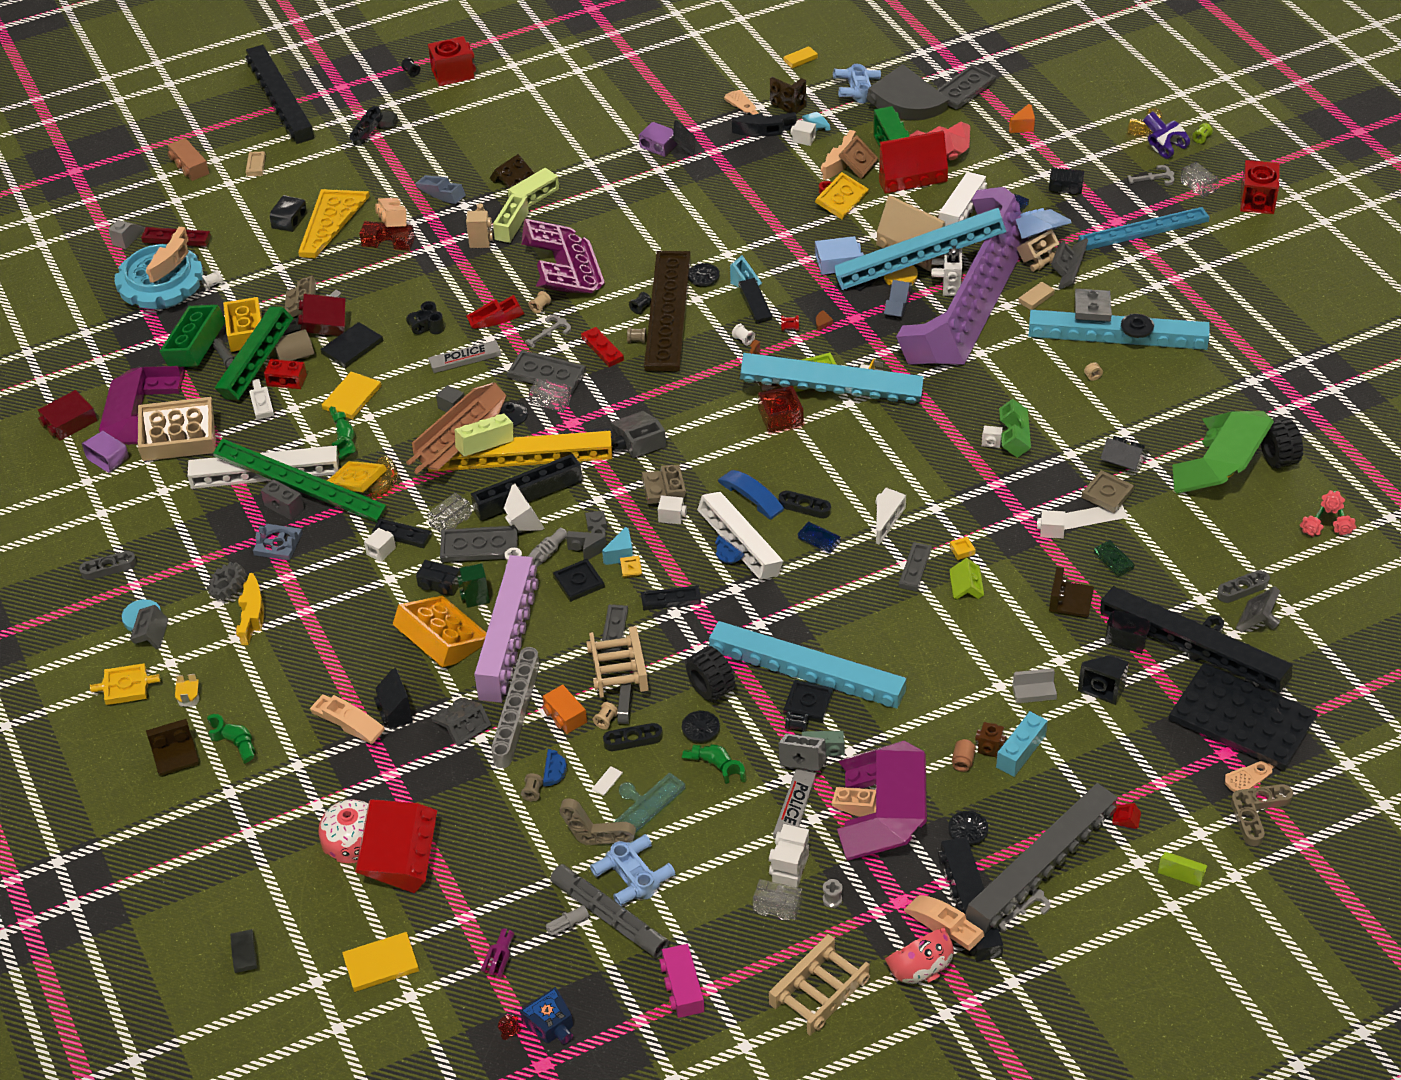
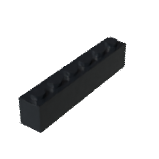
[471,454,582,521]
[938,837,1003,962]

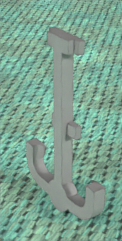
[1127,165,1174,186]
[525,315,571,348]
[997,889,1050,931]

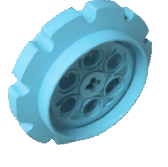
[115,244,203,309]

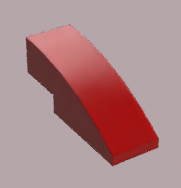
[466,295,525,328]

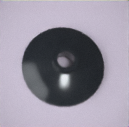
[499,401,528,427]

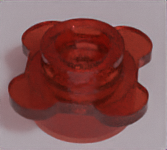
[498,1015,521,1040]

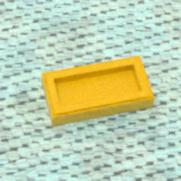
[784,46,818,69]

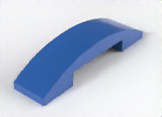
[718,470,784,520]

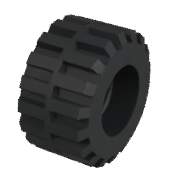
[1260,418,1303,469]
[685,646,735,702]

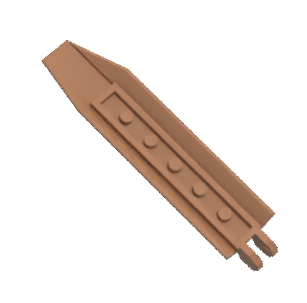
[406,382,506,474]

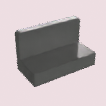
[130,605,168,649]

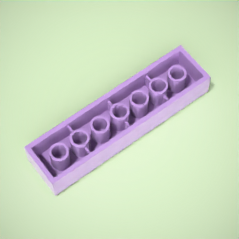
[474,555,538,703]

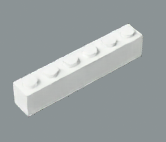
[939,172,987,226]
[697,492,783,580]

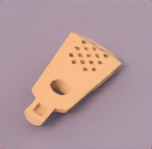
[724,90,759,115]
[1225,761,1275,792]

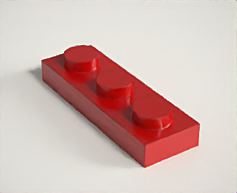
[581,327,624,367]

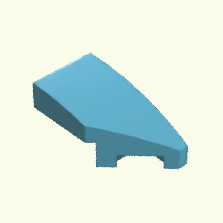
[802,112,831,131]

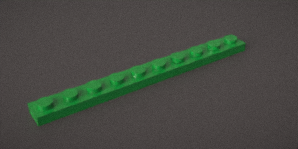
[213,438,387,523]

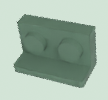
[802,731,845,756]

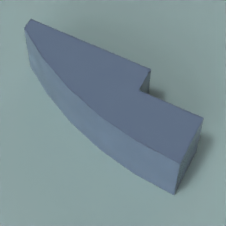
[415,175,466,204]

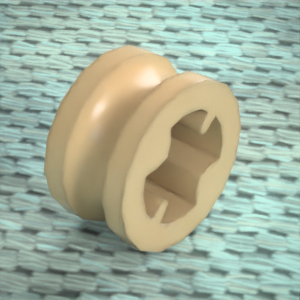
[1084,362,1103,381]

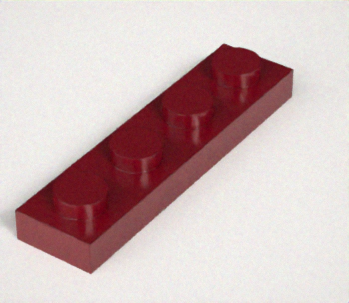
[141,227,211,247]

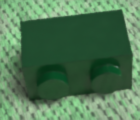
[457,563,490,608]

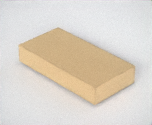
[246,151,266,176]
[1018,282,1055,310]

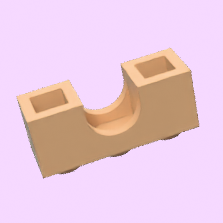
[375,198,406,227]

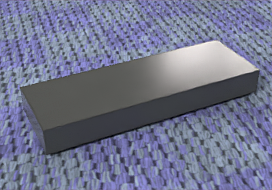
[899,542,932,592]
[600,605,628,654]

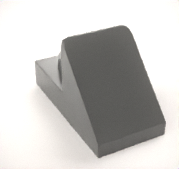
[566,531,607,560]

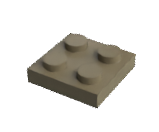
[1081,470,1134,513]

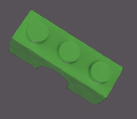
[999,399,1031,458]

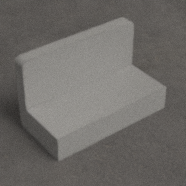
[1012,668,1057,704]

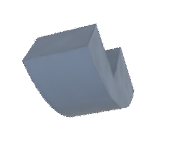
[884,280,912,317]

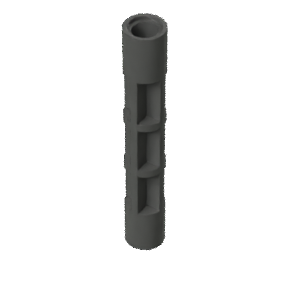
[550,864,669,958]

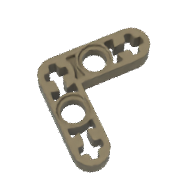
[1231,784,1293,846]
[559,798,636,845]

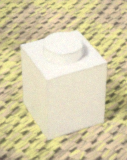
[791,120,816,146]
[658,496,687,524]
[1037,510,1065,539]
[364,528,396,562]

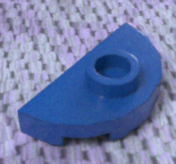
[715,535,745,564]
[543,749,567,786]

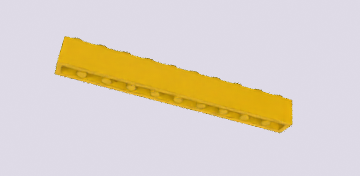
[428,431,612,472]

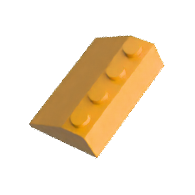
[393,596,487,667]

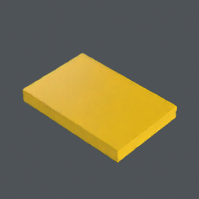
[815,172,869,219]
[321,372,382,420]
[327,461,387,492]
[342,932,419,992]

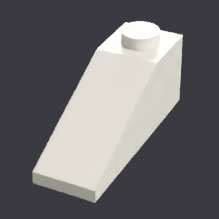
[875,488,906,545]

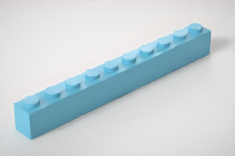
[835,208,1006,290]
[1028,310,1209,350]
[740,353,923,404]
[709,621,906,709]

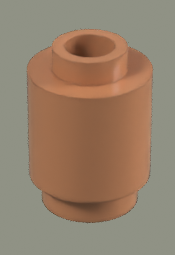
[952,739,976,772]

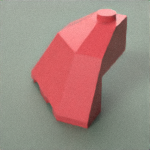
[909,122,970,160]

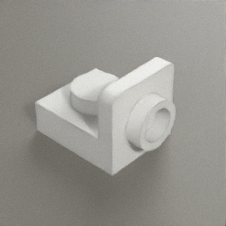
[982,426,1003,448]

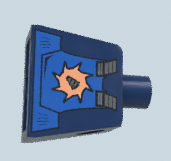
[520,987,573,1044]

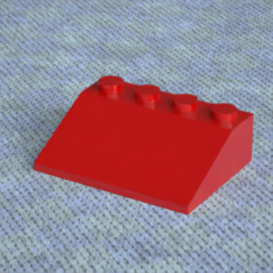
[879,130,948,194]
[355,799,437,893]

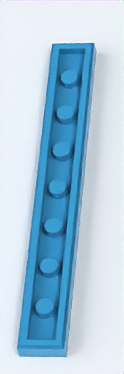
[1078,207,1209,251]

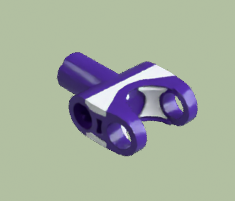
[1143,112,1190,159]

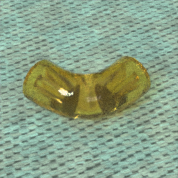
[1127,108,1162,136]
[367,456,398,499]

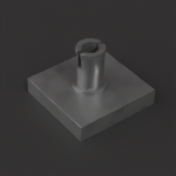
[1236,586,1280,633]

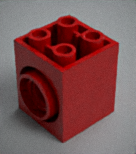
[428,36,476,86]
[1240,160,1280,214]

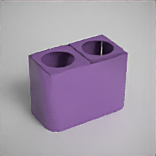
[639,122,677,157]
[82,431,129,473]

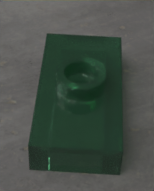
[1094,540,1135,577]

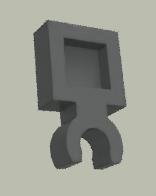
[585,510,607,534]

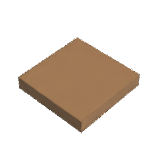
[838,135,879,179]

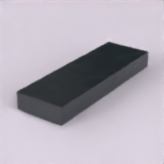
[738,278,772,324]
[372,518,432,548]
[641,585,701,611]

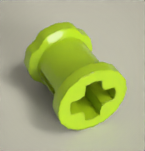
[1192,123,1213,144]

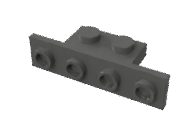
[1051,238,1088,289]

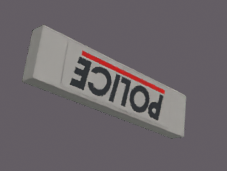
[428,340,501,373]
[773,768,816,839]

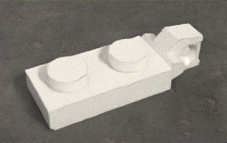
[249,379,274,420]

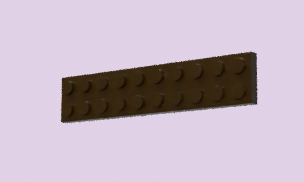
[644,251,691,371]

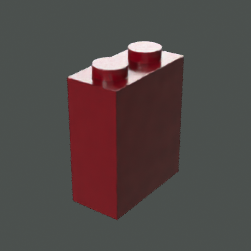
[298,293,346,336]
[38,390,97,441]

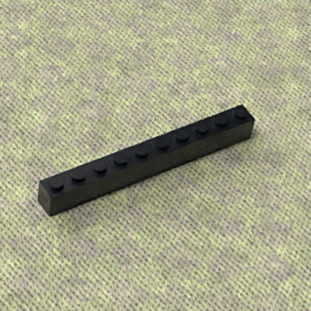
[245,45,314,144]
[1101,586,1293,693]

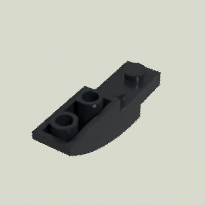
[731,112,797,137]

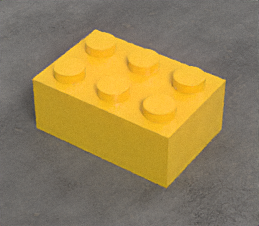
[223,297,262,352]

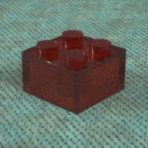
[758,386,804,433]

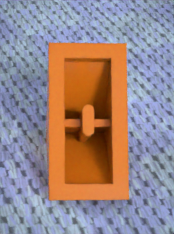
[1009,104,1035,133]

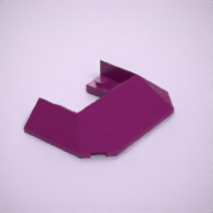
[521,219,605,293]
[99,366,185,445]
[837,740,927,860]

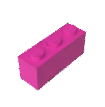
[659,944,704,1018]

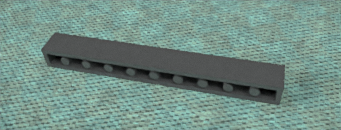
[965,783,1118,933]

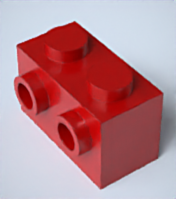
[264,359,307,389]

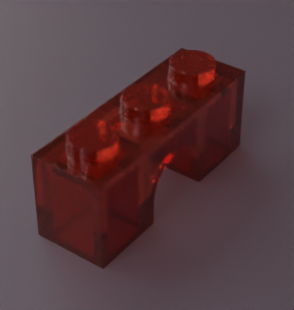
[359,221,415,251]

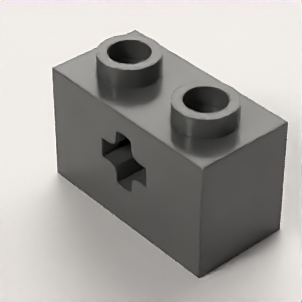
[261,479,304,520]
[778,734,826,771]

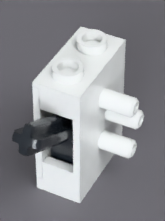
[931,246,962,296]

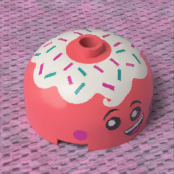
[318,799,368,863]
[885,927,954,984]

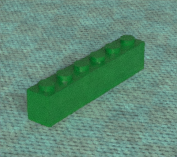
[215,307,294,400]

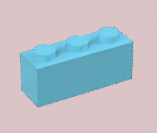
[996,711,1048,777]

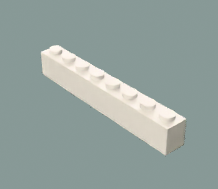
[188,446,339,489]

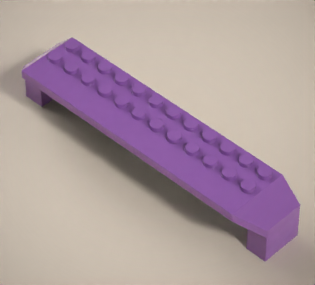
[896,187,1030,365]

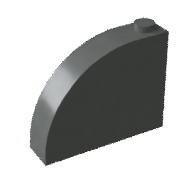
[867,64,949,120]

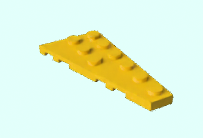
[298,189,370,258]

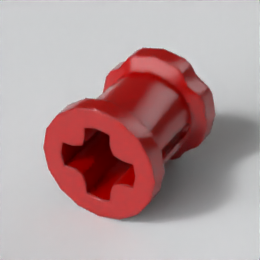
[781,315,799,331]

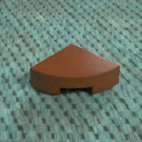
[816,310,833,330]
[749,339,760,355]

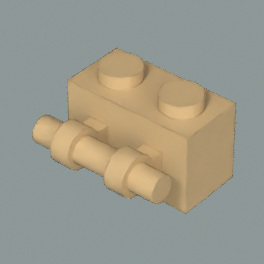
[466,203,493,248]
[1016,229,1060,272]

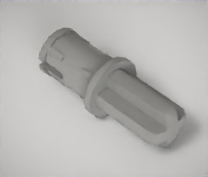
[546,905,589,935]

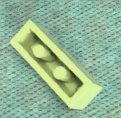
[508,168,559,207]
[493,194,529,243]
[455,414,513,457]

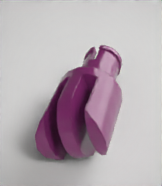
[480,929,514,978]

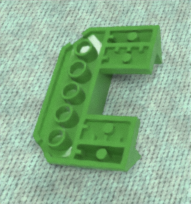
[1172,411,1274,494]

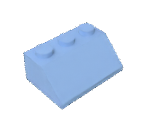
[1015,208,1072,239]

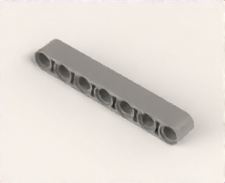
[491,647,539,768]

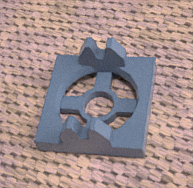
[253,524,303,561]

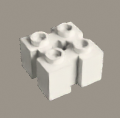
[769,824,809,889]

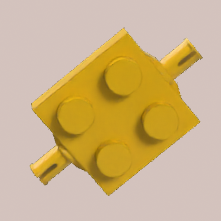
[90,663,160,705]

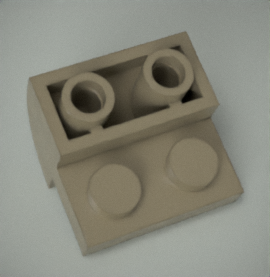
[285,276,316,317]
[273,329,314,361]
[641,465,686,504]

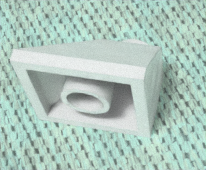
[504,484,544,531]

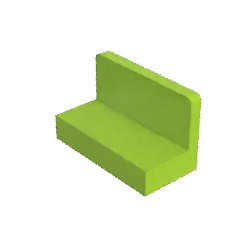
[950,558,984,600]
[1158,851,1207,887]

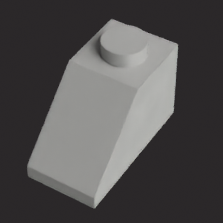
[108,220,145,249]

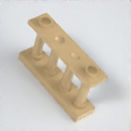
[586,626,648,698]
[769,934,870,1036]

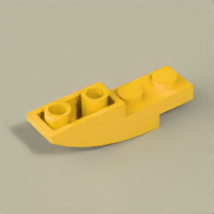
[236,573,264,645]

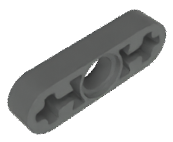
[79,551,137,580]
[1217,570,1270,603]
[618,674,633,724]

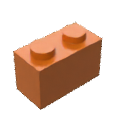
[542,685,587,734]

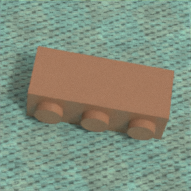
[168,138,209,181]

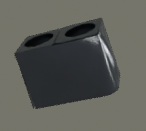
[270,195,307,232]
[1105,611,1151,654]

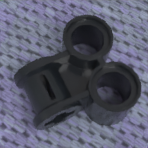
[406,301,444,335]

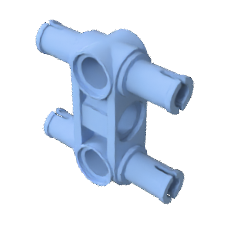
[833,64,881,103]
[590,834,676,906]

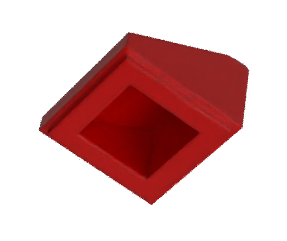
[1112,803,1141,829]

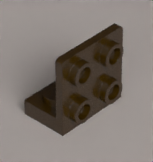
[770,77,807,114]
[490,154,535,188]
[1049,567,1094,617]
[146,719,199,776]

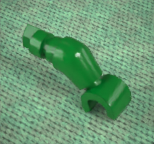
[329,406,355,461]
[207,714,255,764]
[682,744,747,784]

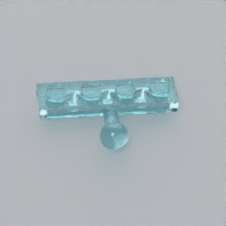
[614,773,685,833]

